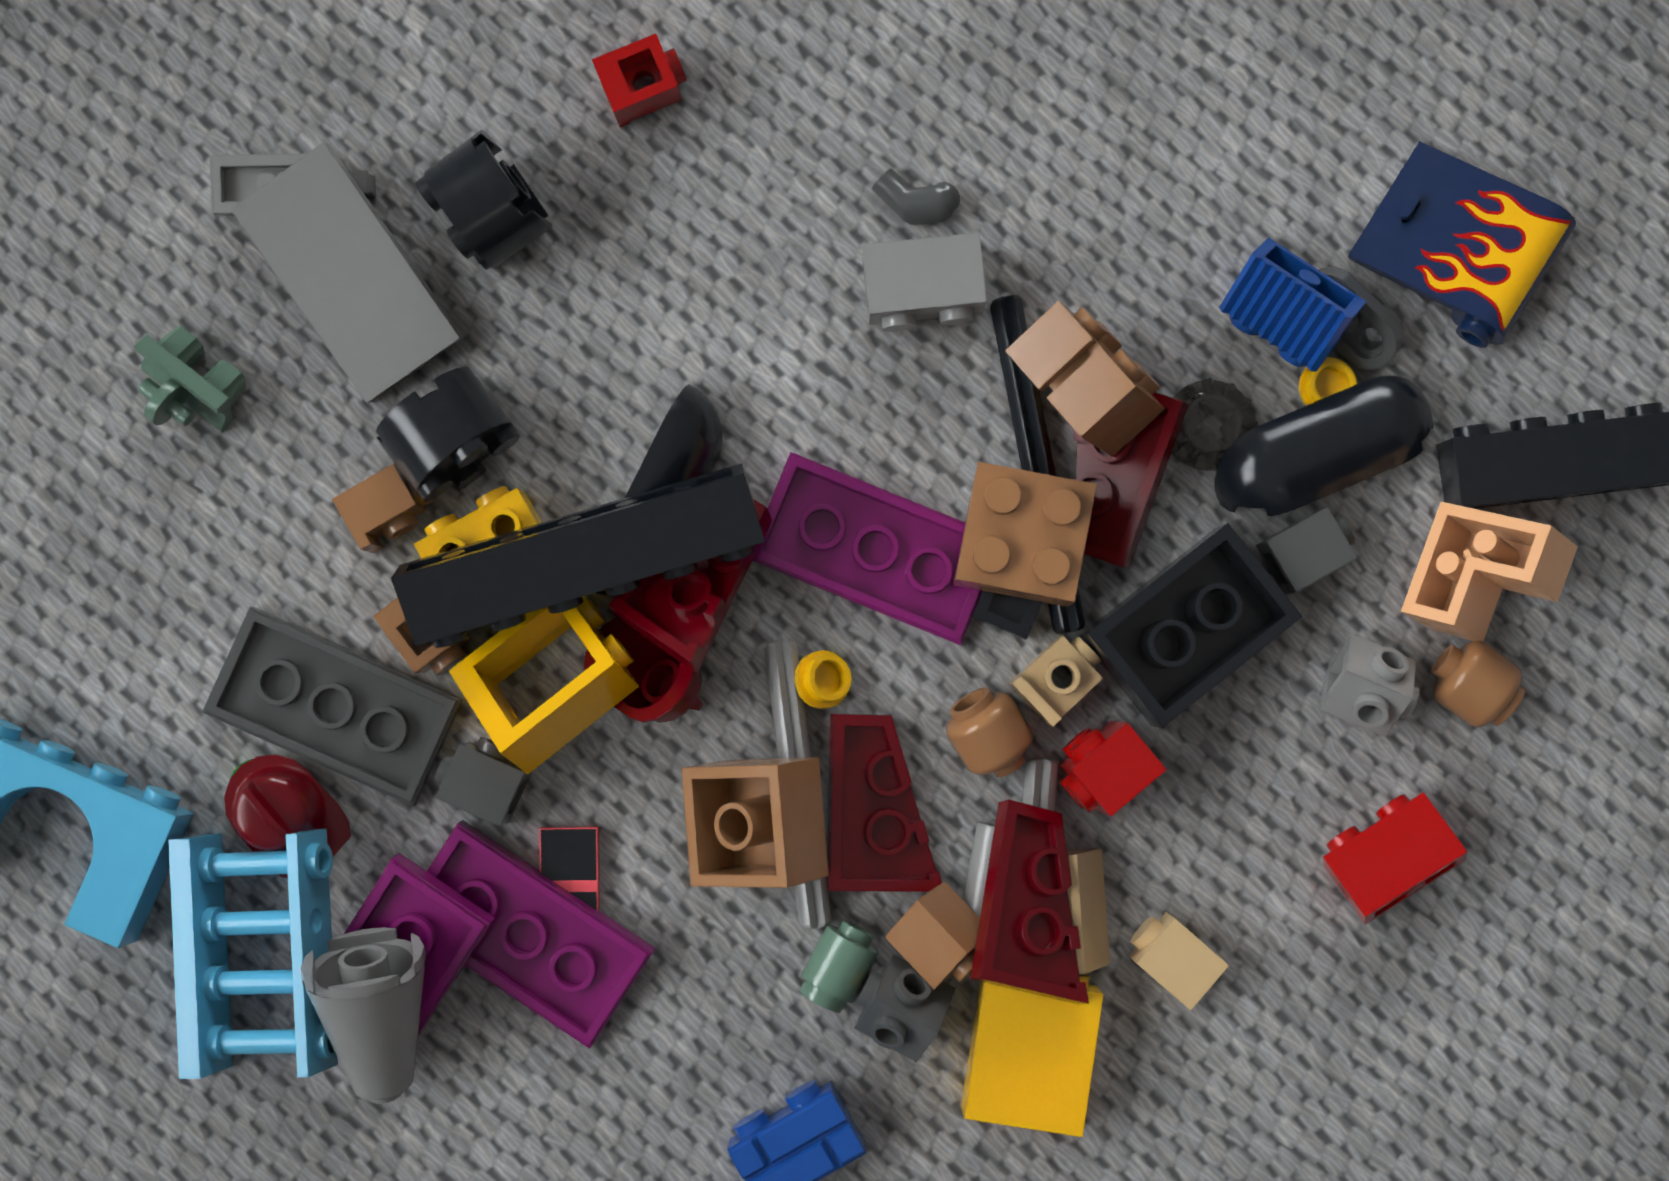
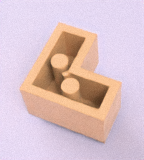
[1401,502,1578,642]

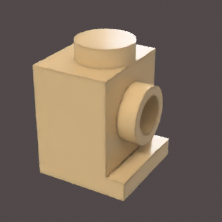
[1008,635,1103,727]

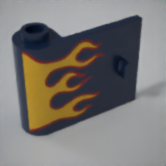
[1348,141,1576,348]

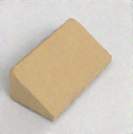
[1067,848,1110,974]

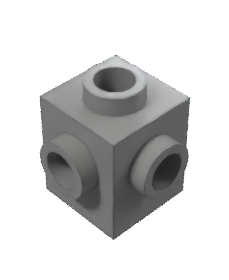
[1320,633,1420,737]

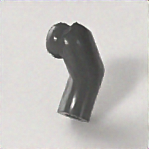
[872,169,960,225]

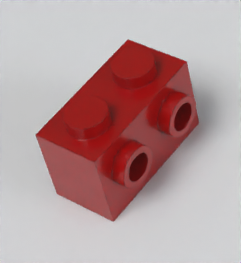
[1059,721,1167,817]
[1323,792,1468,925]

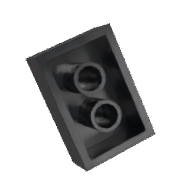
[1079,523,1303,728]

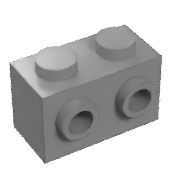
[862,232,987,332]

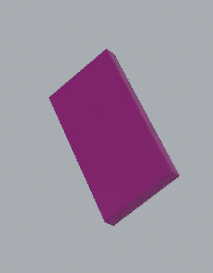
[752,452,983,646]
[427,820,656,1049]

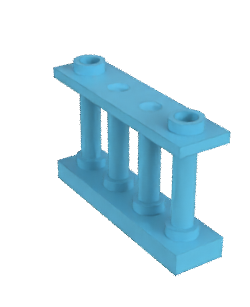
[168,829,338,1079]

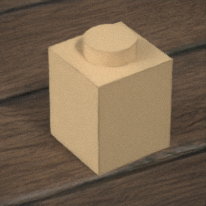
[1129,912,1230,1011]

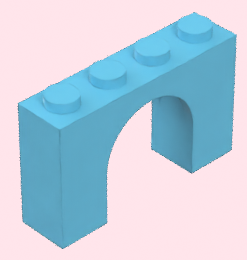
[0,719,194,948]

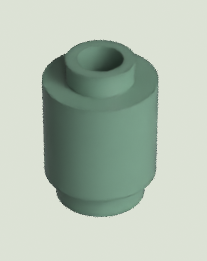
[799,920,879,1013]

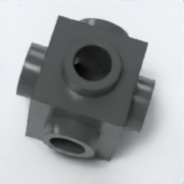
[854,954,956,1062]

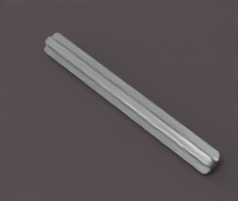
[764,640,832,929]

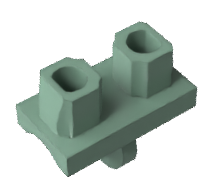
[134,326,246,433]

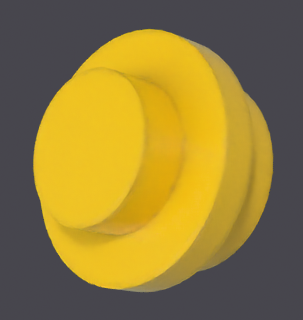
[1298,357,1358,406]
[794,650,852,709]

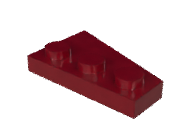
[1073,392,1188,569]
[608,499,772,674]
[826,714,942,892]
[970,799,1089,1004]

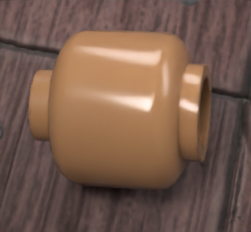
[1431,641,1525,727]
[946,687,1033,777]

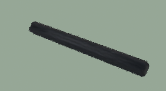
[990,295,1085,634]

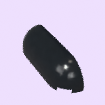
[1214,376,1434,516]
[596,384,723,596]

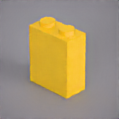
[961,974,1104,1137]

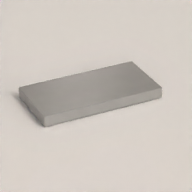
[230,142,464,403]

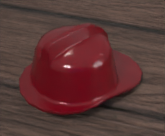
[584,617,703,723]
[224,754,351,879]

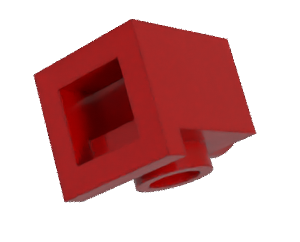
[592,33,687,128]

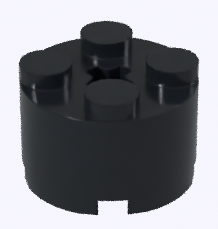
[415,130,552,270]
[376,367,520,502]

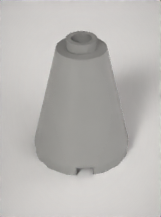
[300,927,426,1104]

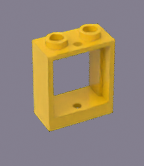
[449,596,639,775]

